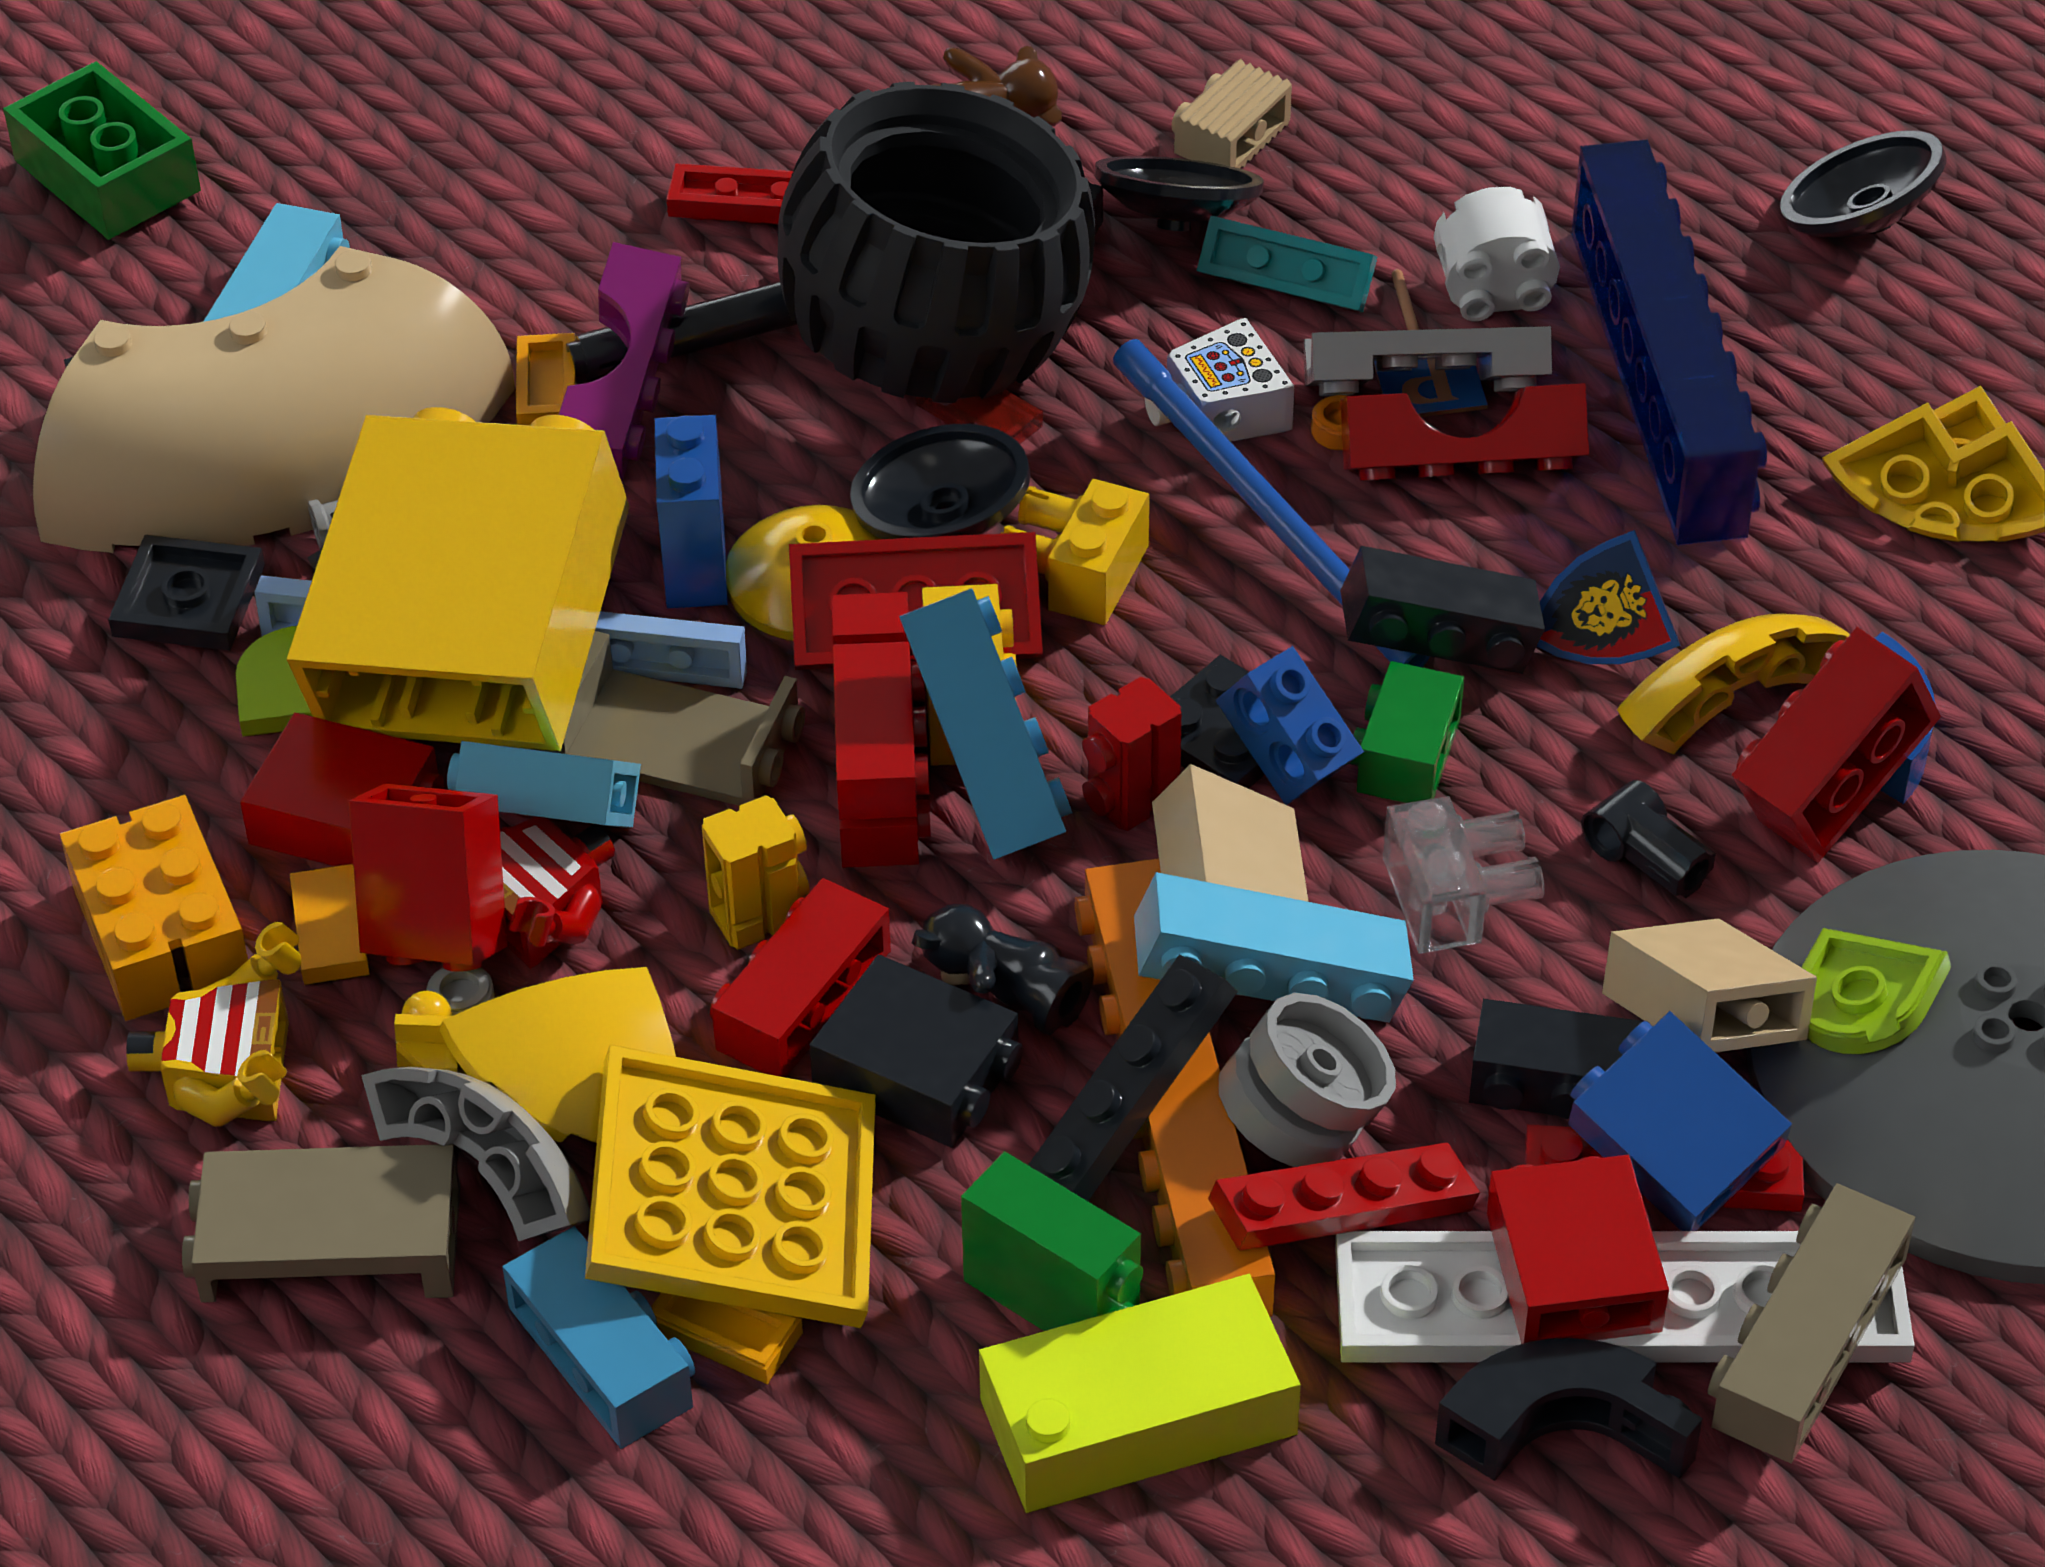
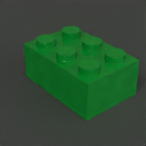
[3,61,201,240]

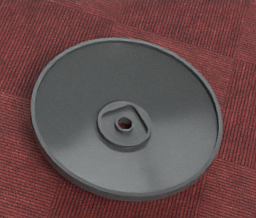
[1747,850,2045,1284]

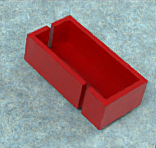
[832,592,931,868]

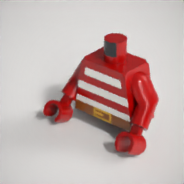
[500,816,615,969]

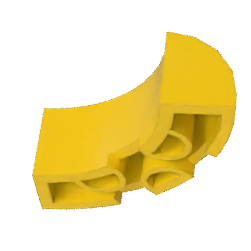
[1617,614,1850,754]

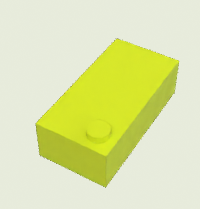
[979,1273,1301,1513]

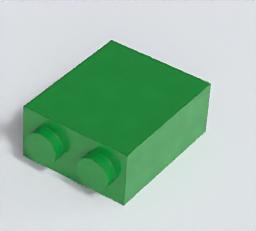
[961,1151,1143,1331]

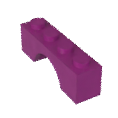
[559,242,690,481]

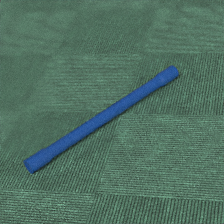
[1113,339,1430,667]

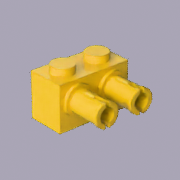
[1001,479,1149,625]

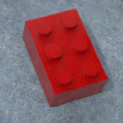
[1732,627,1941,863]

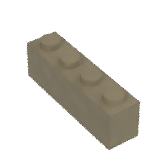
[1708,1183,1916,1464]

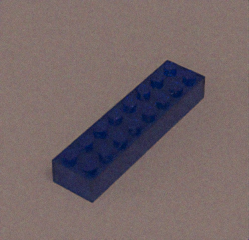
[1571,139,1767,545]

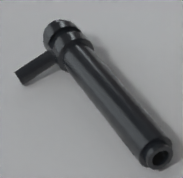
[566,282,797,380]

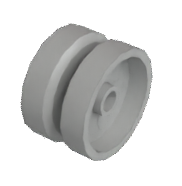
[1219,993,1396,1167]

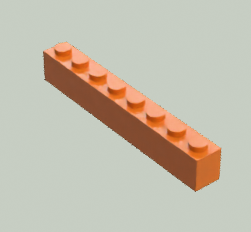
[1075,858,1275,1317]

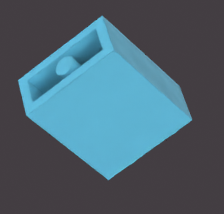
[447,741,641,827]

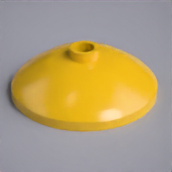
[726,505,880,641]

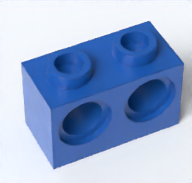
[1215,646,1364,805]

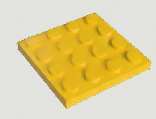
[585,1044,876,1328]

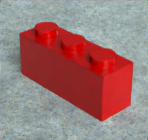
[710,878,891,1078]

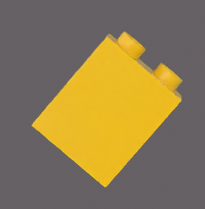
[287,407,630,751]

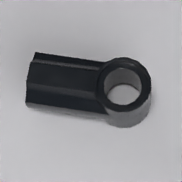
[1581,780,1716,899]

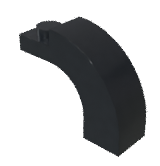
[1435,1338,1703,1481]

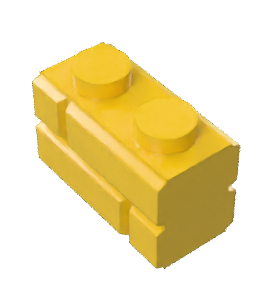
[701,795,810,949]

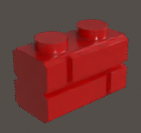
[1082,677,1182,831]

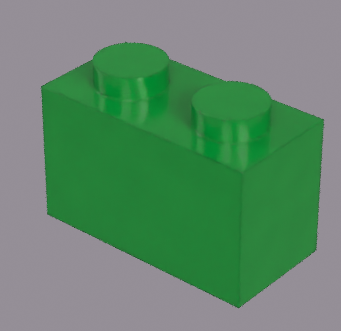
[1349,661,1464,808]

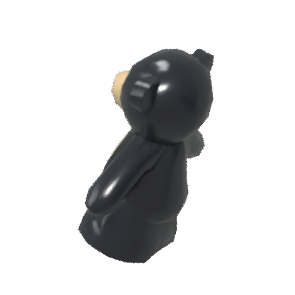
[911,904,1094,1035]

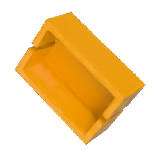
[60,795,248,1021]

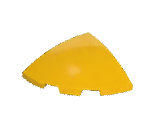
[1822,386,2045,542]
[439,967,676,1143]

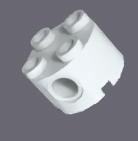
[1434,187,1560,321]

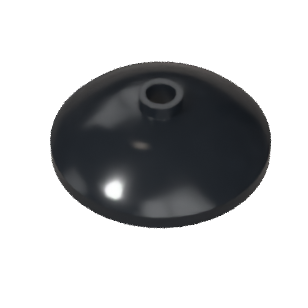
[1780,131,1946,238]
[1094,156,1264,231]
[851,424,1030,539]

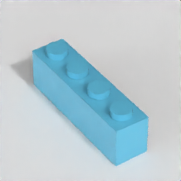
[203,203,350,322]
[1134,872,1414,1023]

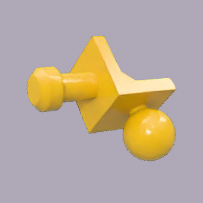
[394,991,467,1075]

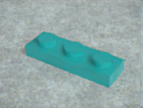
[1196,216,1378,313]

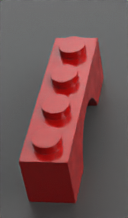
[1340,383,1589,481]

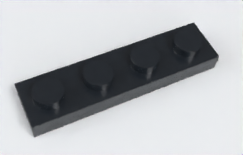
[1028,954,1238,1201]

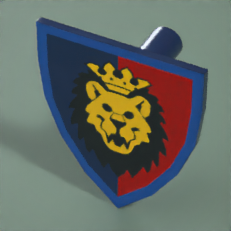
[1537,530,1681,664]

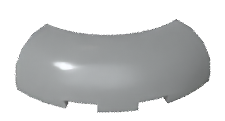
[361,1067,591,1241]

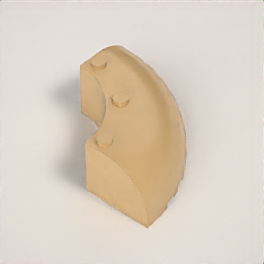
[33,246,515,553]

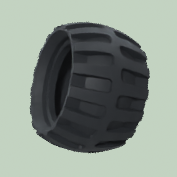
[777,81,1095,403]

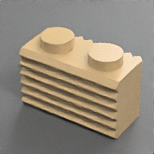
[1172,59,1292,169]

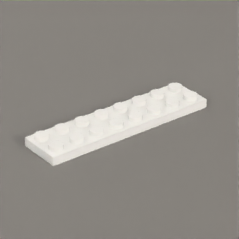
[1335,1231,1914,1362]

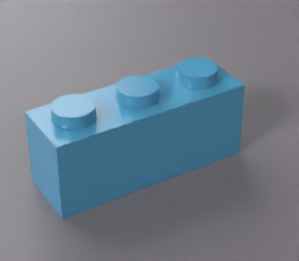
[502,1226,695,1449]

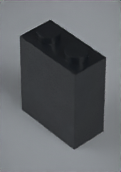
[809,954,1023,1148]

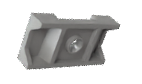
[1304,326,1552,397]

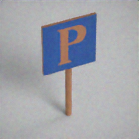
[1373,269,1488,417]

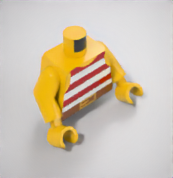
[126,922,301,1127]

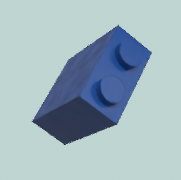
[654,415,728,609]
[1568,1011,1792,1231]

